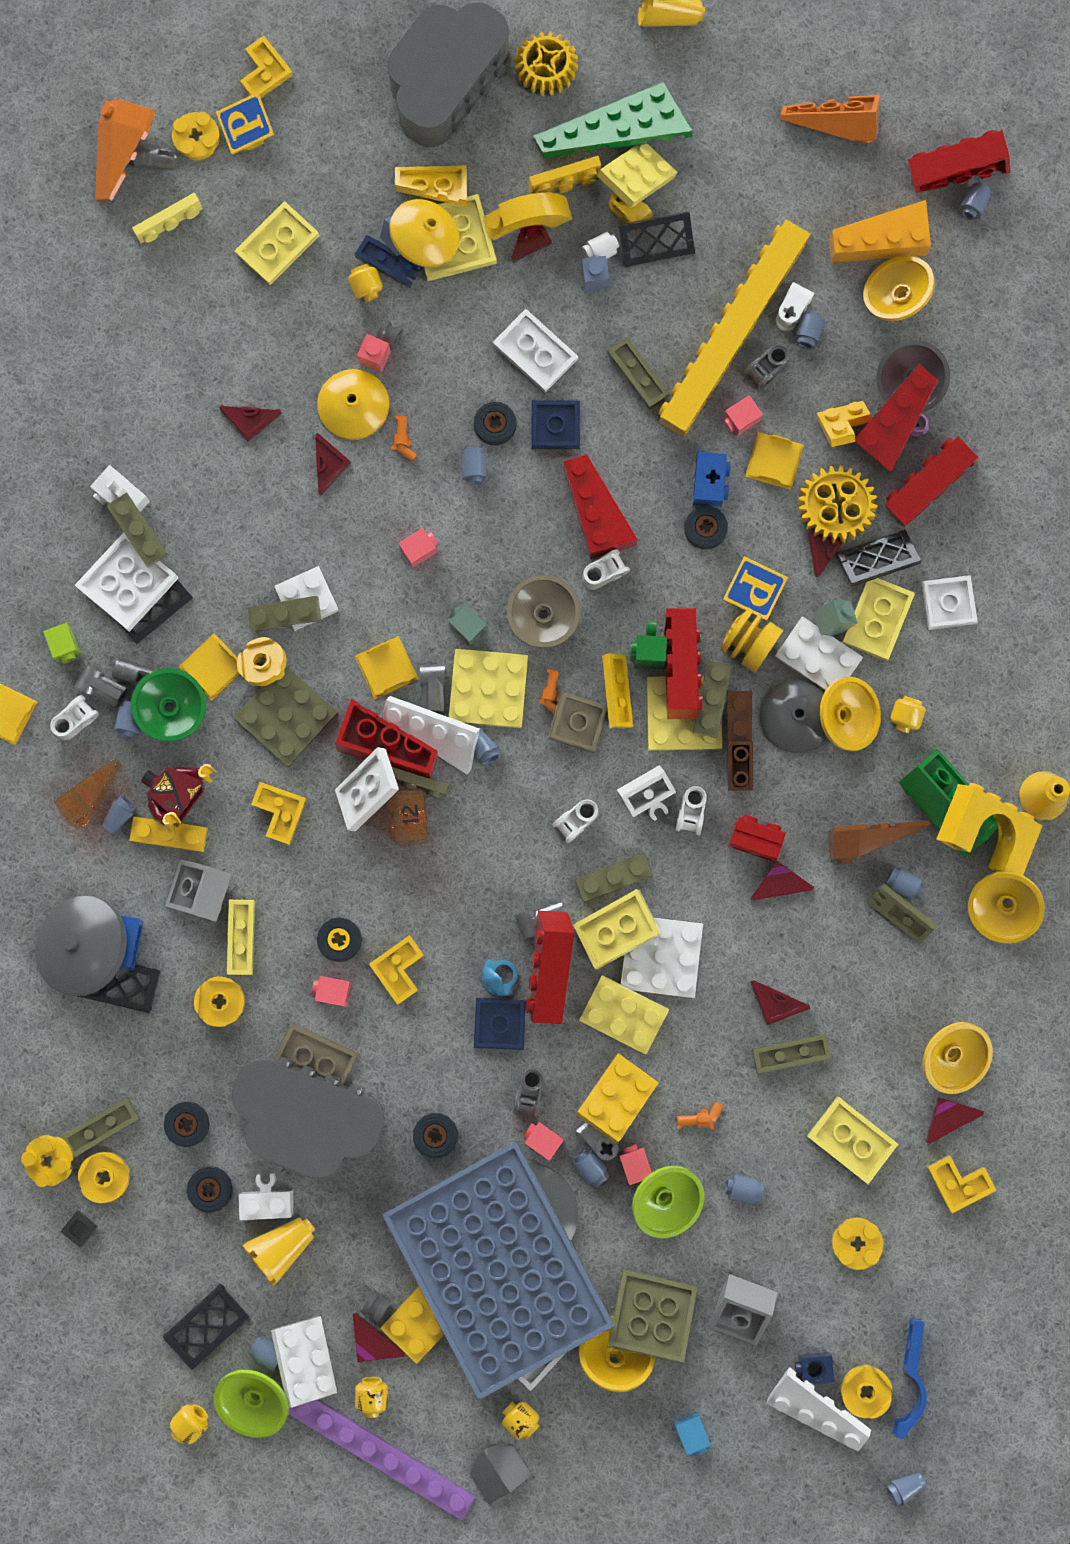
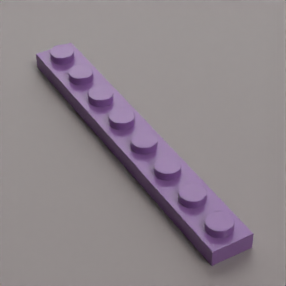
[288,1399,475,1520]

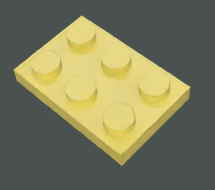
[597,144,677,208]
[235,201,320,286]
[842,578,915,661]
[573,889,662,969]
[579,975,669,1055]
[807,1096,898,1184]

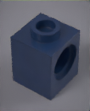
[795,1352,835,1384]

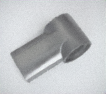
[420,664,446,713]
[74,665,128,708]
[515,903,565,940]

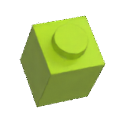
[43,623,81,664]

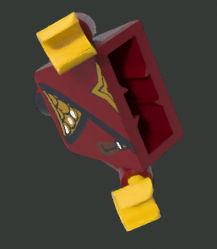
[141,764,217,832]

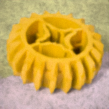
[515,31,578,97]

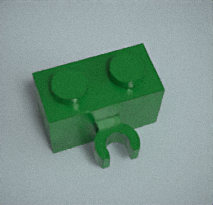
[629,622,667,670]

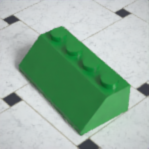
[898,749,998,857]

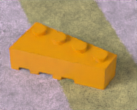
[829,200,931,263]

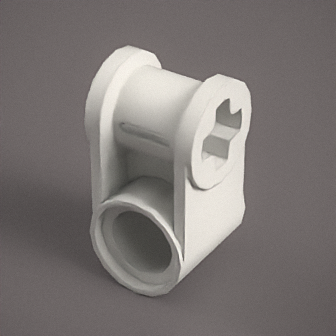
[776,282,815,332]
[582,549,630,590]
[50,695,99,740]
[675,786,706,836]
[552,799,598,844]

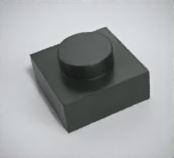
[61,1211,98,1247]

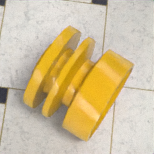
[720,607,784,673]

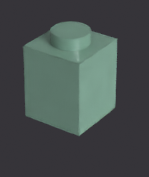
[814,600,858,636]
[449,605,487,646]

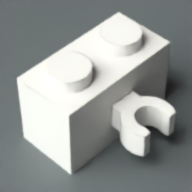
[90,465,150,512]
[617,765,676,821]
[239,1173,294,1220]

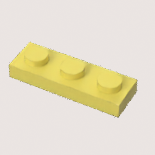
[132,192,203,244]
[227,900,255,975]

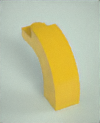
[483,192,572,240]

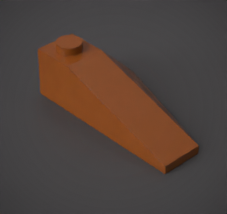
[827,821,930,865]

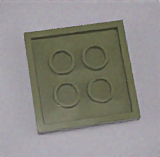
[234,666,338,767]
[607,1269,698,1365]

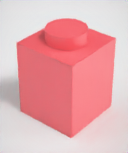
[357,334,391,373]
[723,395,763,436]
[398,528,438,568]
[312,976,351,1007]
[523,1122,564,1161]
[619,1144,652,1185]

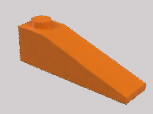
[780,95,880,143]
[95,99,156,202]

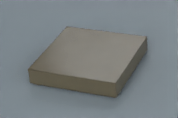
[547,691,608,753]

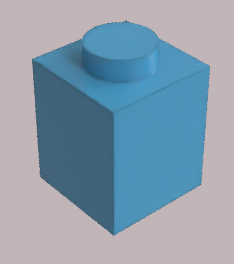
[674,1412,711,1456]

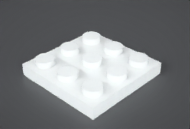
[75,533,178,632]
[621,918,703,998]

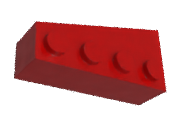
[908,130,1011,193]
[855,364,938,473]
[885,436,978,527]
[563,454,638,559]
[664,608,703,719]
[335,698,438,779]
[526,910,574,1024]

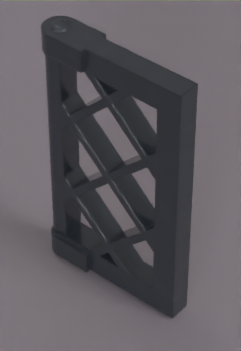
[618,211,696,267]
[836,529,921,587]
[121,565,193,644]
[77,965,160,1013]
[163,1284,250,1370]

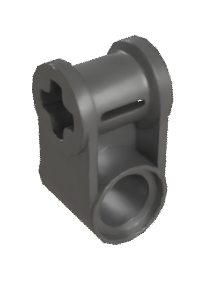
[744,344,789,390]
[513,1067,543,1118]
[575,1120,618,1161]

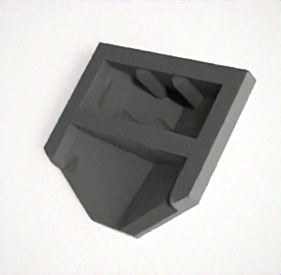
[470,1444,532,1504]

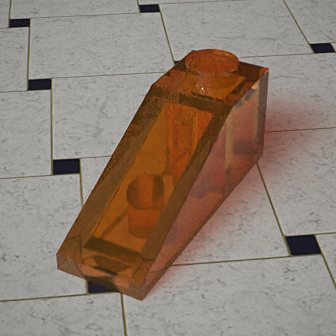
[54,758,122,828]

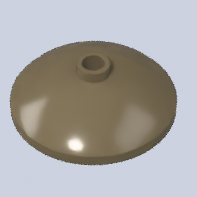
[507,575,580,648]

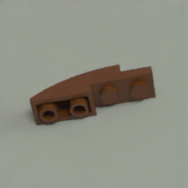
[726,691,753,791]

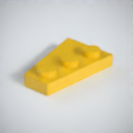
[395,165,467,207]

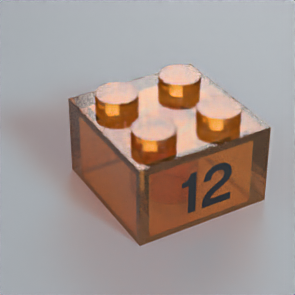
[389,790,429,846]

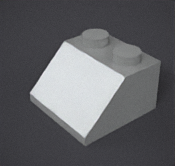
[165,859,231,922]
[709,1274,777,1346]

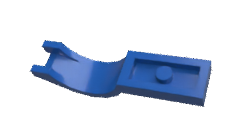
[893,1317,927,1439]

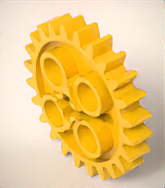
[798,466,878,543]

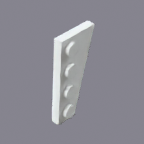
[383,696,480,774]
[766,1367,871,1451]

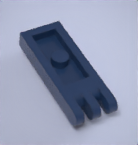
[355,235,422,288]

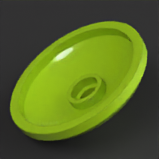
[632,1166,704,1238]
[213,1370,289,1438]

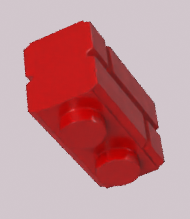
[728,815,786,862]

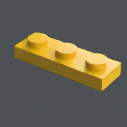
[602,653,633,729]
[129,816,208,852]

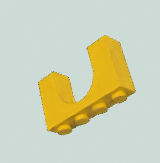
[936,783,1043,875]

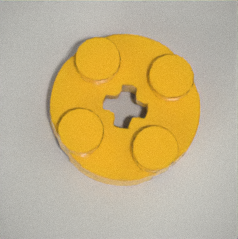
[172,112,220,160]
[237,637,287,686]
[194,976,245,1027]
[21,1135,73,1187]
[78,1152,130,1203]
[832,1217,883,1270]
[840,1365,892,1419]

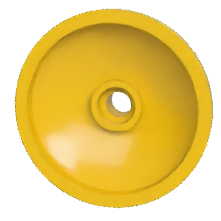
[389,199,460,267]
[863,256,935,321]
[317,369,389,440]
[820,677,881,751]
[968,871,1045,944]
[922,1022,993,1094]
[578,1316,655,1392]

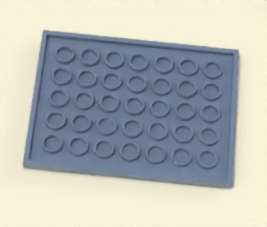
[382,1140,615,1400]

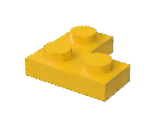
[240,36,293,98]
[817,401,871,447]
[251,782,307,845]
[369,935,424,1005]
[927,1156,997,1213]

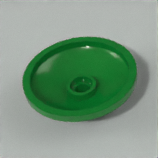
[131,668,206,742]

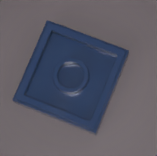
[531,400,580,449]
[474,998,526,1050]

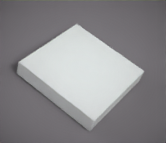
[921,575,978,630]

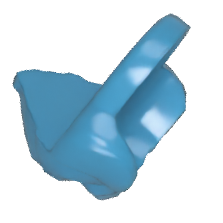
[481,959,518,997]

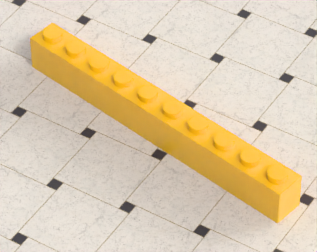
[658,219,810,438]

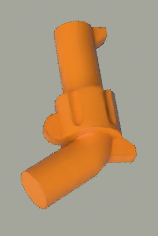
[391,415,417,462]
[538,669,559,715]
[677,1101,724,1130]

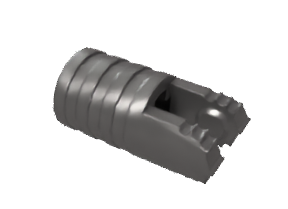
[134,146,180,170]
[112,658,155,686]

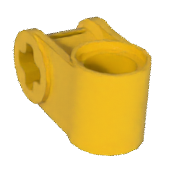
[609,191,653,233]

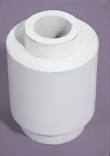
[582,232,619,259]

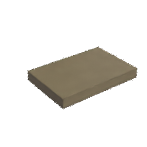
[275,1023,359,1085]

